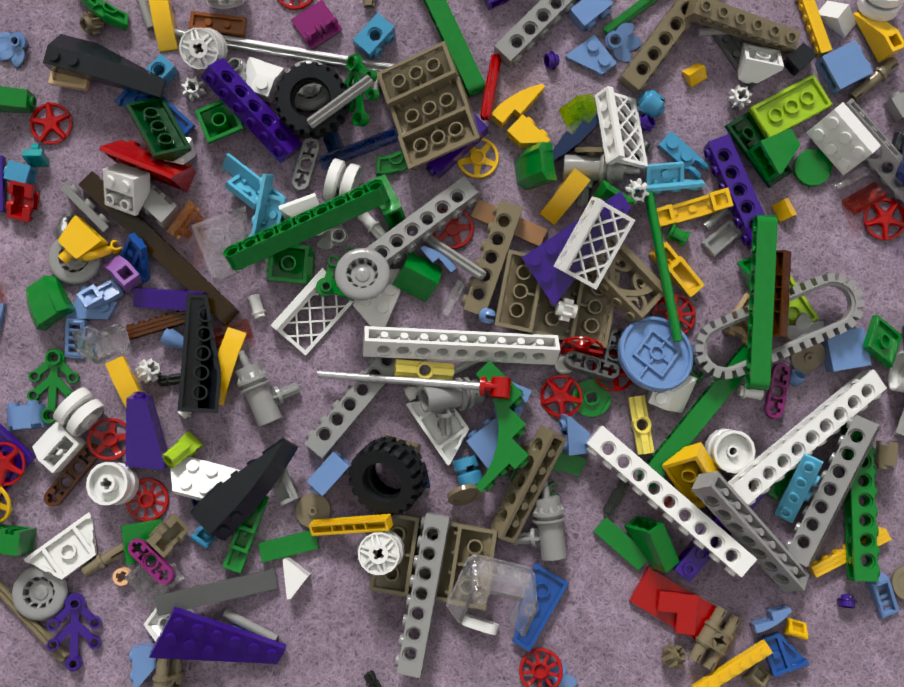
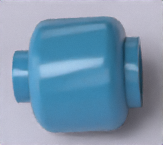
[637,90,666,118]

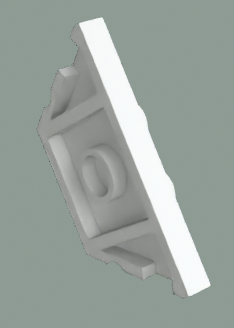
[353,269,401,327]
[406,401,469,465]
[170,456,240,501]
[24,512,97,580]

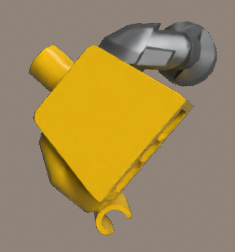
[55,213,122,264]

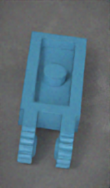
[658,131,709,179]

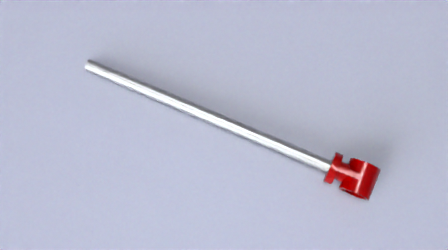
[317,370,511,399]

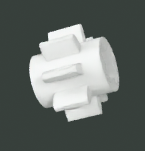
[181,76,207,102]
[727,85,753,110]
[625,178,649,204]
[555,297,578,322]
[135,358,162,383]

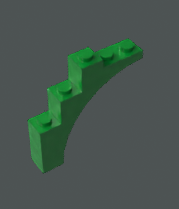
[475,360,530,493]

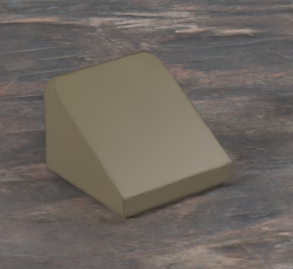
[742,662,772,687]

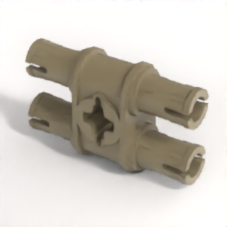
[688,605,742,671]
[152,658,185,687]

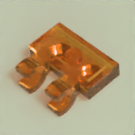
[167,200,204,240]

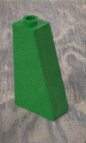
[0,86,37,113]

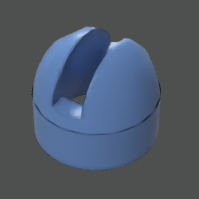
[479,308,496,324]
[789,369,806,386]

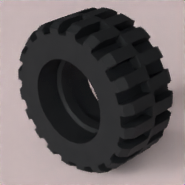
[274,61,350,139]
[348,437,428,516]

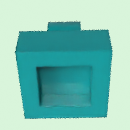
[22,144,49,167]

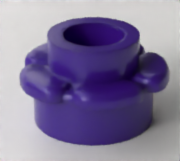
[544,51,560,70]
[640,114,656,132]
[837,594,857,609]

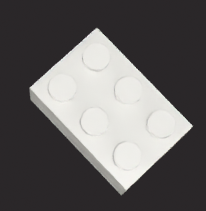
[806,102,881,175]

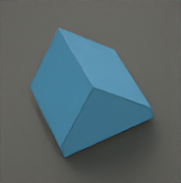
[190,526,216,549]

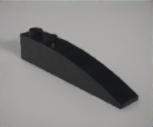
[43,34,166,99]
[178,293,221,413]
[190,438,298,541]

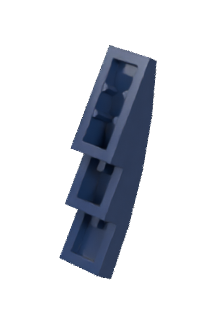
[552,112,599,163]

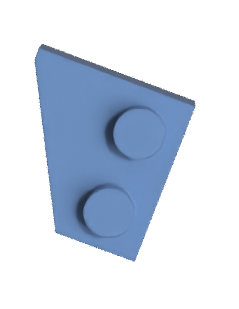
[565,35,617,76]
[66,285,119,320]

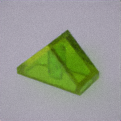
[559,94,597,126]

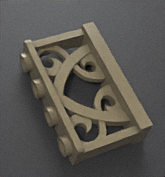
[585,236,664,322]

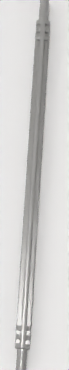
[174,29,463,83]

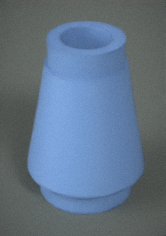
[160,328,184,350]

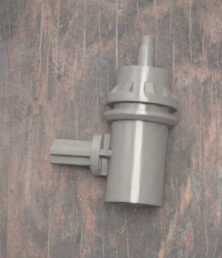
[563,152,640,207]
[235,350,300,427]
[419,377,488,436]
[513,481,567,561]

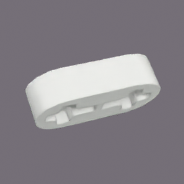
[461,613,499,635]

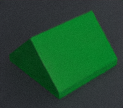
[195,100,244,144]
[392,252,442,302]

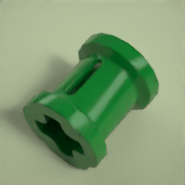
[665,223,690,247]

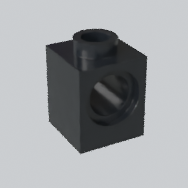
[783,43,816,76]

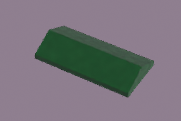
[125,96,192,162]
[724,112,793,188]

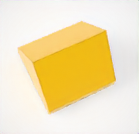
[681,62,707,88]
[771,198,797,223]
[783,618,808,640]

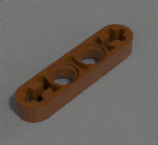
[44,443,101,507]

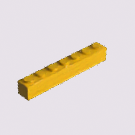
[797,0,833,57]
[309,514,393,536]
[808,527,892,578]
[692,639,773,687]

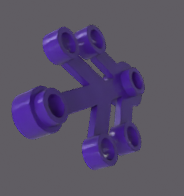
[46,593,102,671]

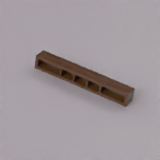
[773,250,791,338]
[123,310,186,340]

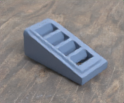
[65,318,90,359]
[865,573,900,619]

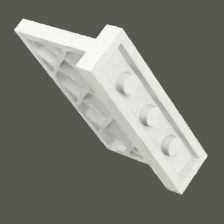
[595,86,648,169]
[554,196,635,289]
[271,268,354,356]

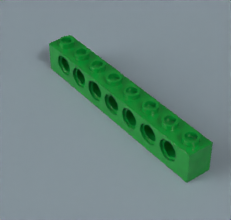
[842,423,880,582]

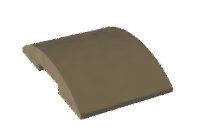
[377,41,480,170]
[494,250,621,348]
[369,513,498,611]

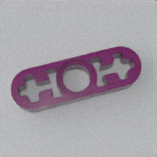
[764,364,791,418]
[128,539,176,584]

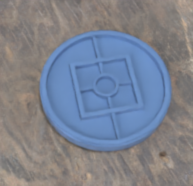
[618,316,693,392]

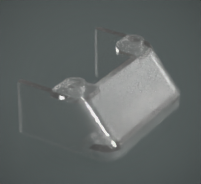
[446,554,538,636]

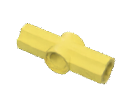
[394,359,454,380]
[628,395,654,455]

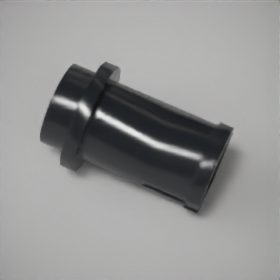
[891,132,904,154]

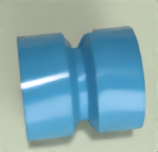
[452,454,483,486]

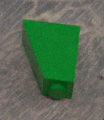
[749,128,801,183]
[368,174,406,230]
[624,516,679,573]

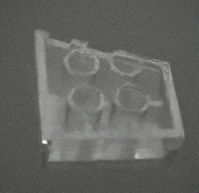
[191,205,248,283]

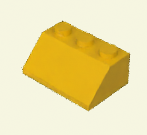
[662,442,722,508]

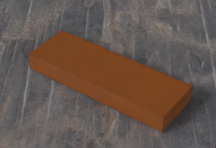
[189,11,247,37]

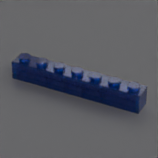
[318,127,399,170]

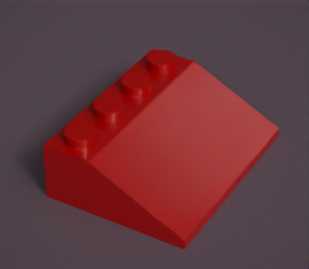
[99,140,196,192]

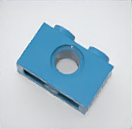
[353,13,395,60]

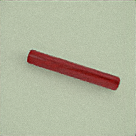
[480,54,501,121]

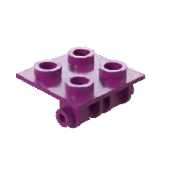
[291,0,342,50]

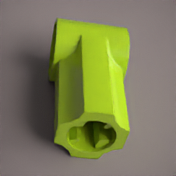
[162,431,203,469]

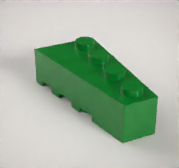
[0,524,36,556]

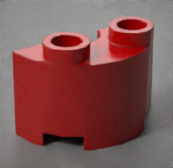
[6,180,40,222]

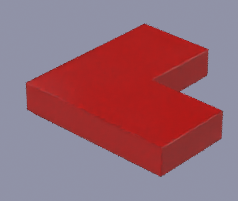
[656,590,699,635]

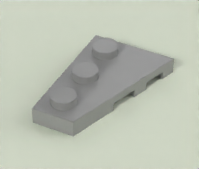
[60,183,111,232]

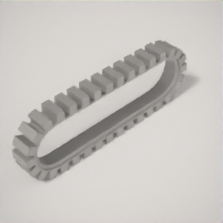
[692,273,865,380]

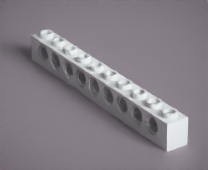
[363,326,560,365]
[728,369,887,506]
[585,425,757,578]

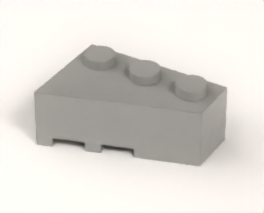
[142,181,187,230]

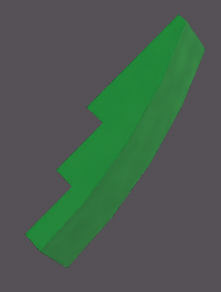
[222,496,269,574]

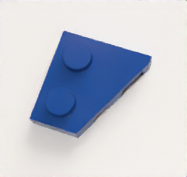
[120,233,150,283]
[759,631,810,677]

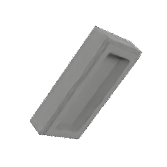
[701,219,741,258]

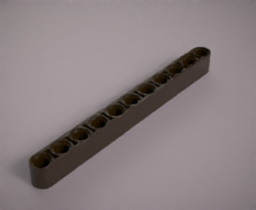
[78,171,240,326]

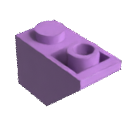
[102,254,142,294]

